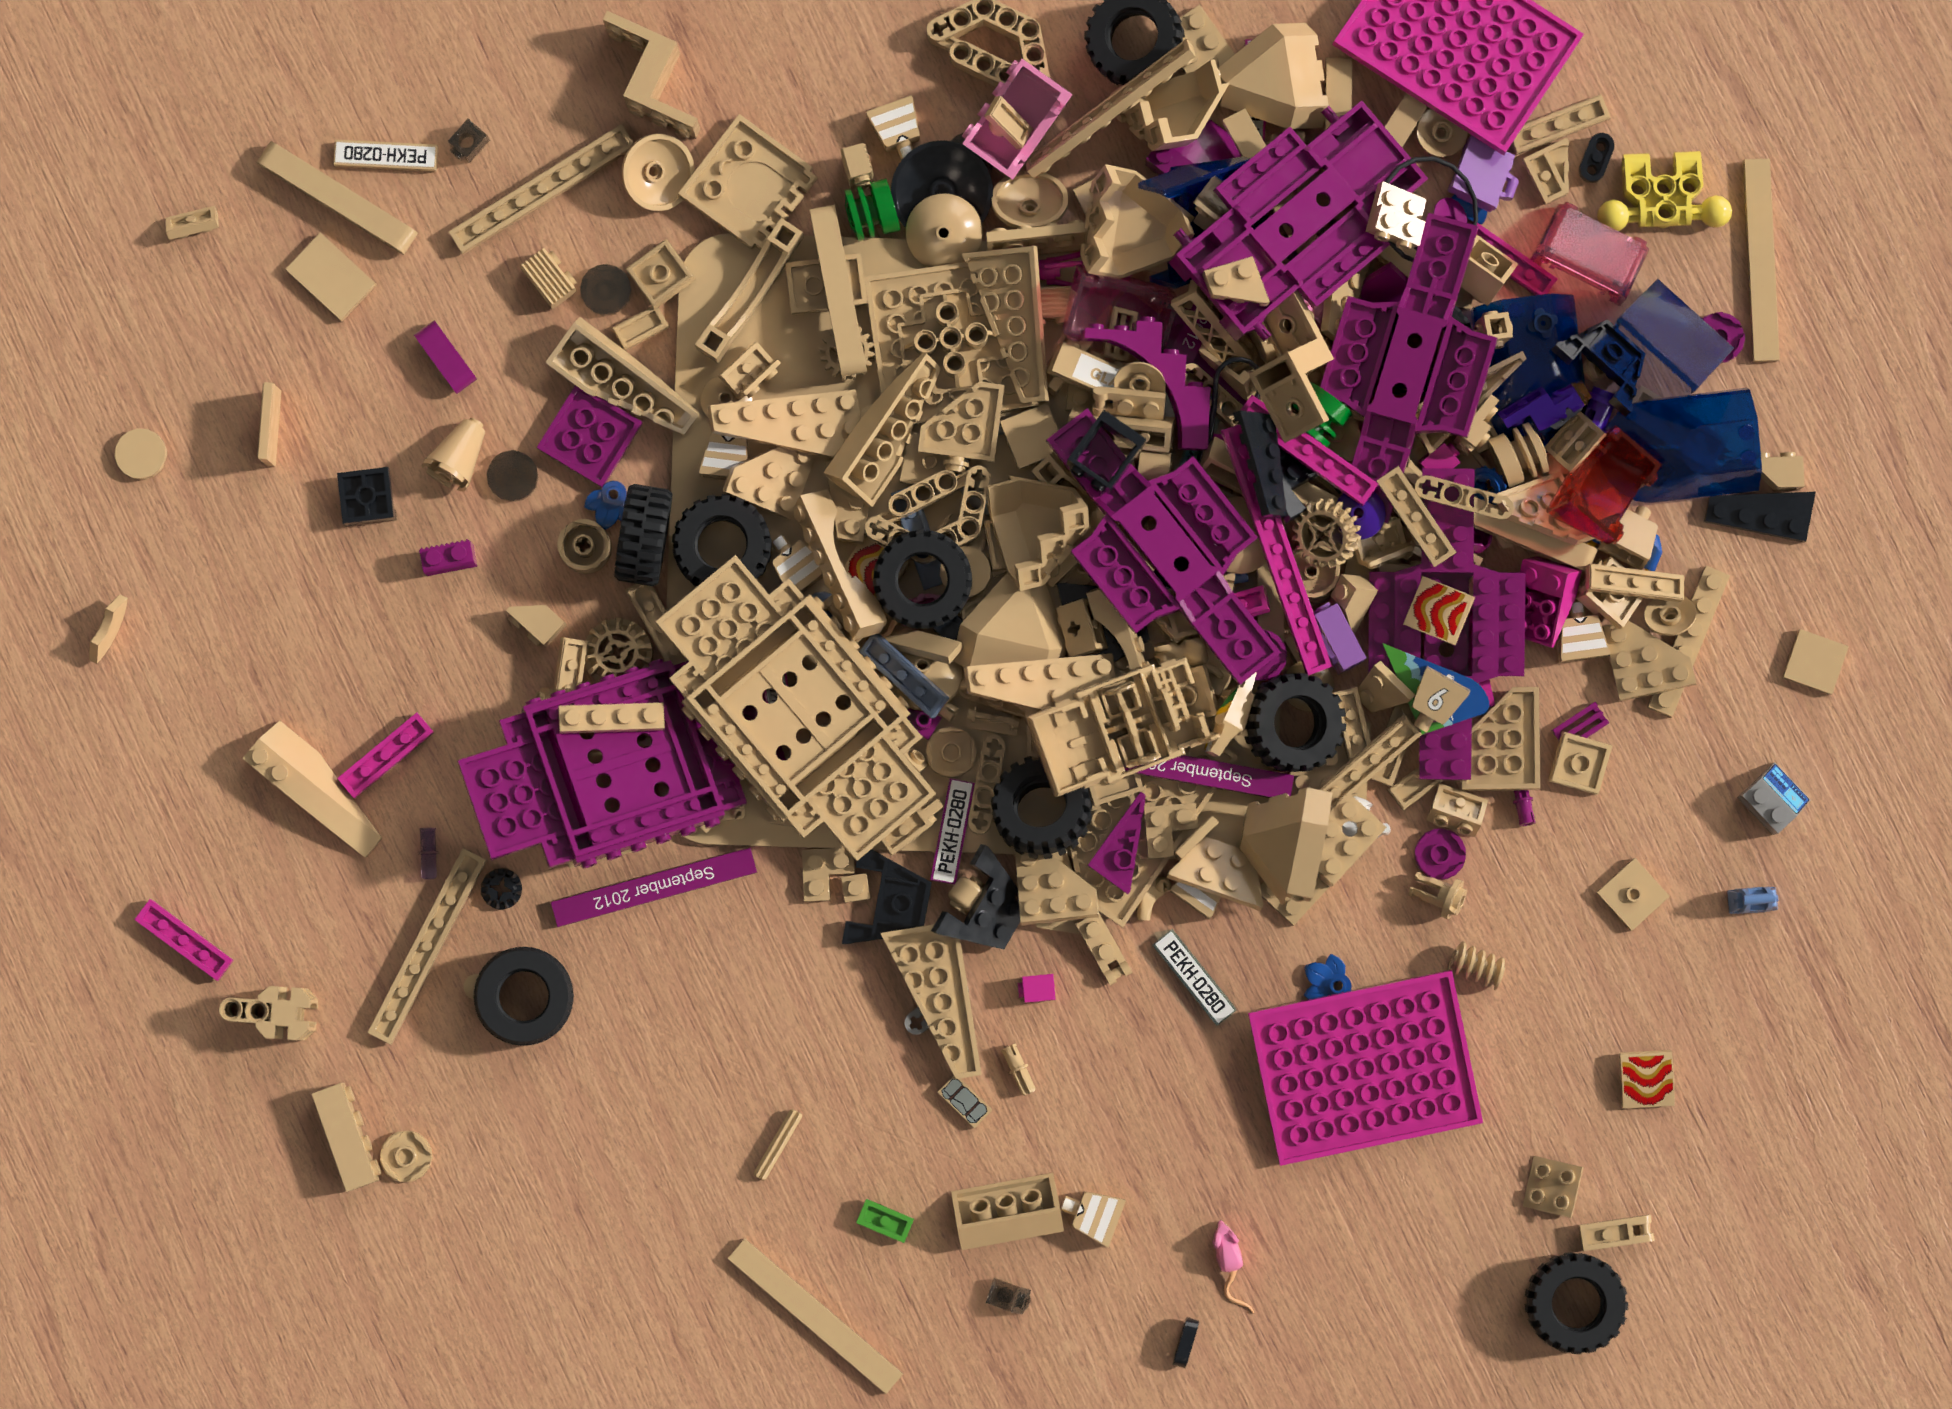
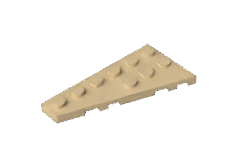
[962,246,1049,403]
[707,389,861,458]
[964,654,1124,731]
[880,924,982,1079]

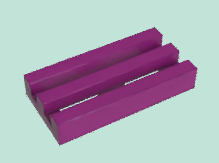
[1551,702,1609,741]

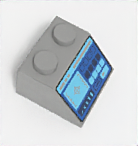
[1737,762,1810,835]

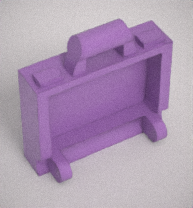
[1448,135,1519,212]

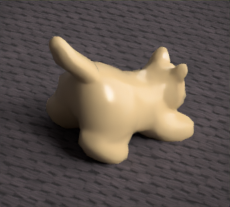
[1154,636,1224,679]

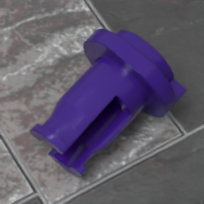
[1583,386,1615,431]

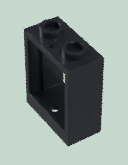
[1067,410,1147,494]

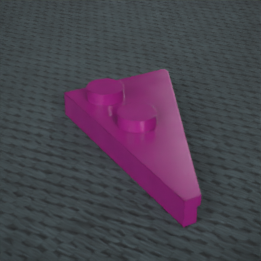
[1087,792,1146,895]

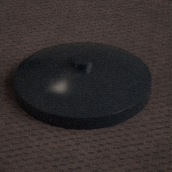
[891,140,993,238]

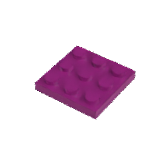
[537,385,643,488]

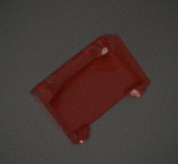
[1546,426,1662,545]

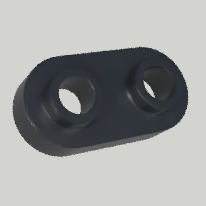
[1579,133,1615,183]

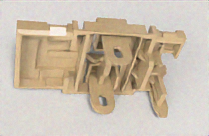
[1026,657,1220,797]

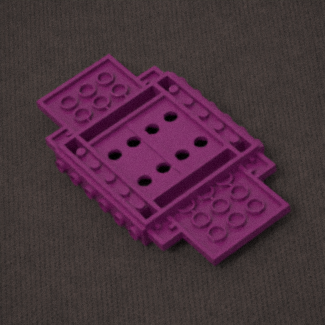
[457,659,786,869]

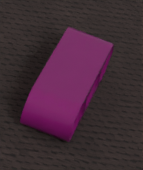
[414,320,477,394]

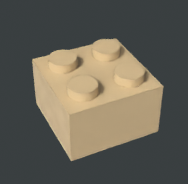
[1461,235,1518,306]

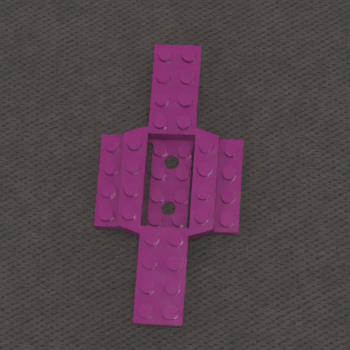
[1320,213,1498,524]
[1046,408,1281,685]
[1368,468,1525,780]

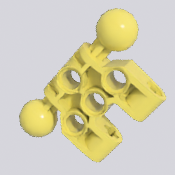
[1597,151,1732,232]

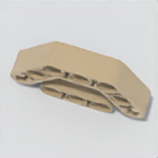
[927,0,1050,87]
[865,466,990,564]

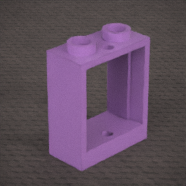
[1313,602,1366,675]

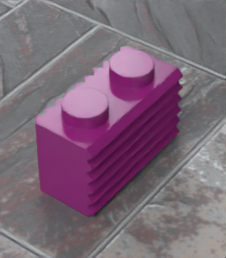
[419,539,477,576]

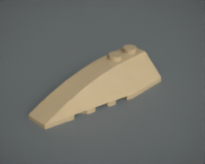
[545,317,699,435]
[824,352,941,507]
[242,721,382,858]

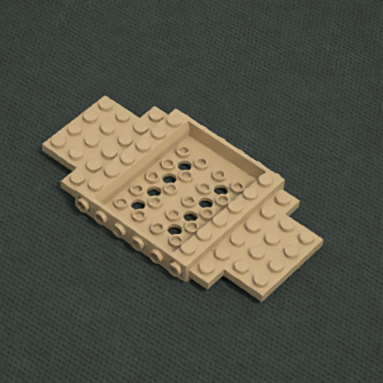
[656,555,936,861]

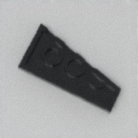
[1233,410,1287,518]
[1704,492,1816,543]

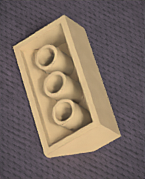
[951,1173,1064,1250]

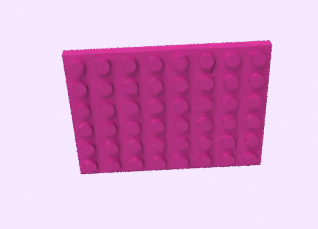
[1332,0,1584,156]
[1248,970,1483,1166]

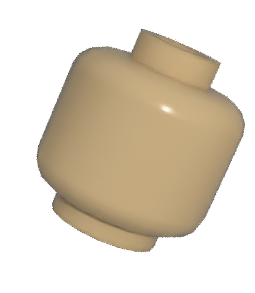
[948,875,985,915]

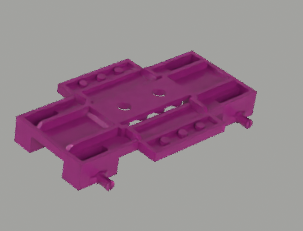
[1169,100,1428,342]

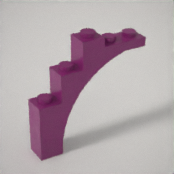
[1080,317,1210,451]

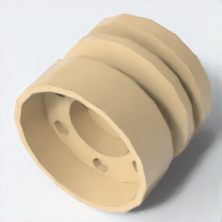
[1487,422,1549,489]

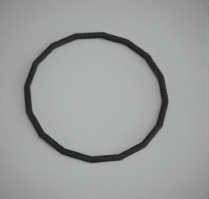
[1384,156,1478,262]

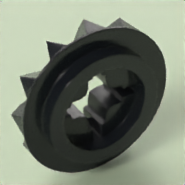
[481,868,522,910]

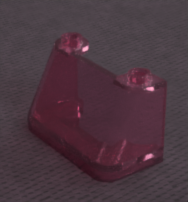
[1530,202,1649,306]
[1062,265,1177,353]

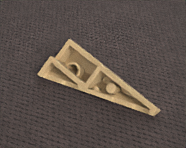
[1415,351,1527,454]

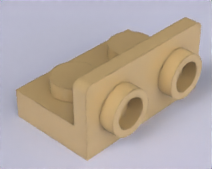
[1426,783,1488,837]

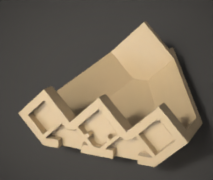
[1218,23,1329,129]
[1110,60,1230,151]
[1080,164,1195,279]
[986,475,1089,591]
[953,573,1067,667]
[1240,788,1333,905]

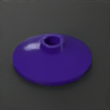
[1335,492,1386,540]

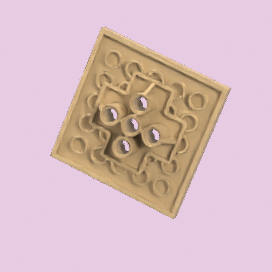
[864,262,1038,425]

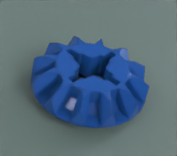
[1474,465,1508,505]

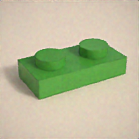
[856,1199,914,1243]

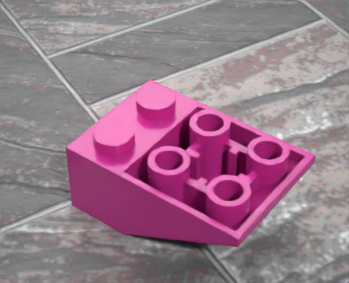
[1520,556,1582,648]

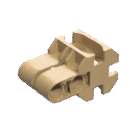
[219,986,318,1040]

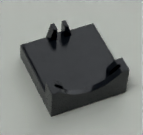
[337,467,397,527]

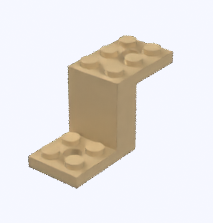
[603,11,700,139]
[1249,290,1334,443]
[1260,792,1387,926]

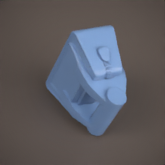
[1727,886,1779,914]

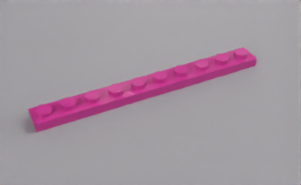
[1221,424,1332,675]

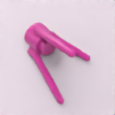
[1039,251,1089,291]

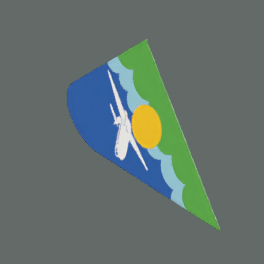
[1383,643,1489,735]

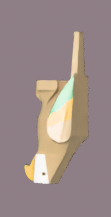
[1204,672,1257,756]

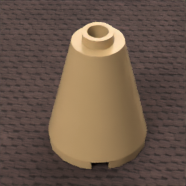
[421,418,485,491]

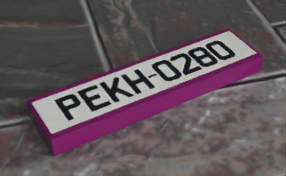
[930,778,975,885]

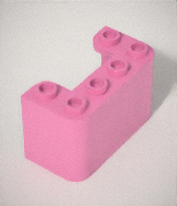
[962,59,1073,180]

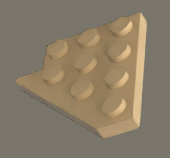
[1462,687,1540,791]

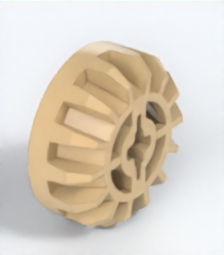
[584,618,653,682]

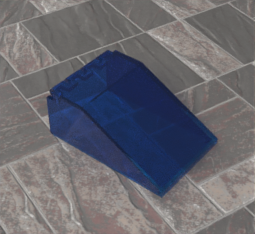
[1615,279,1734,395]

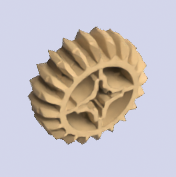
[1291,498,1362,568]

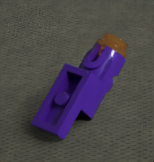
[1497,381,1592,431]

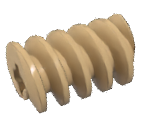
[1447,942,1505,990]

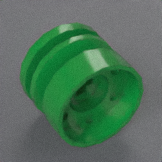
[844,178,900,242]
[1291,381,1353,448]

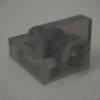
[986,1278,1031,1314]

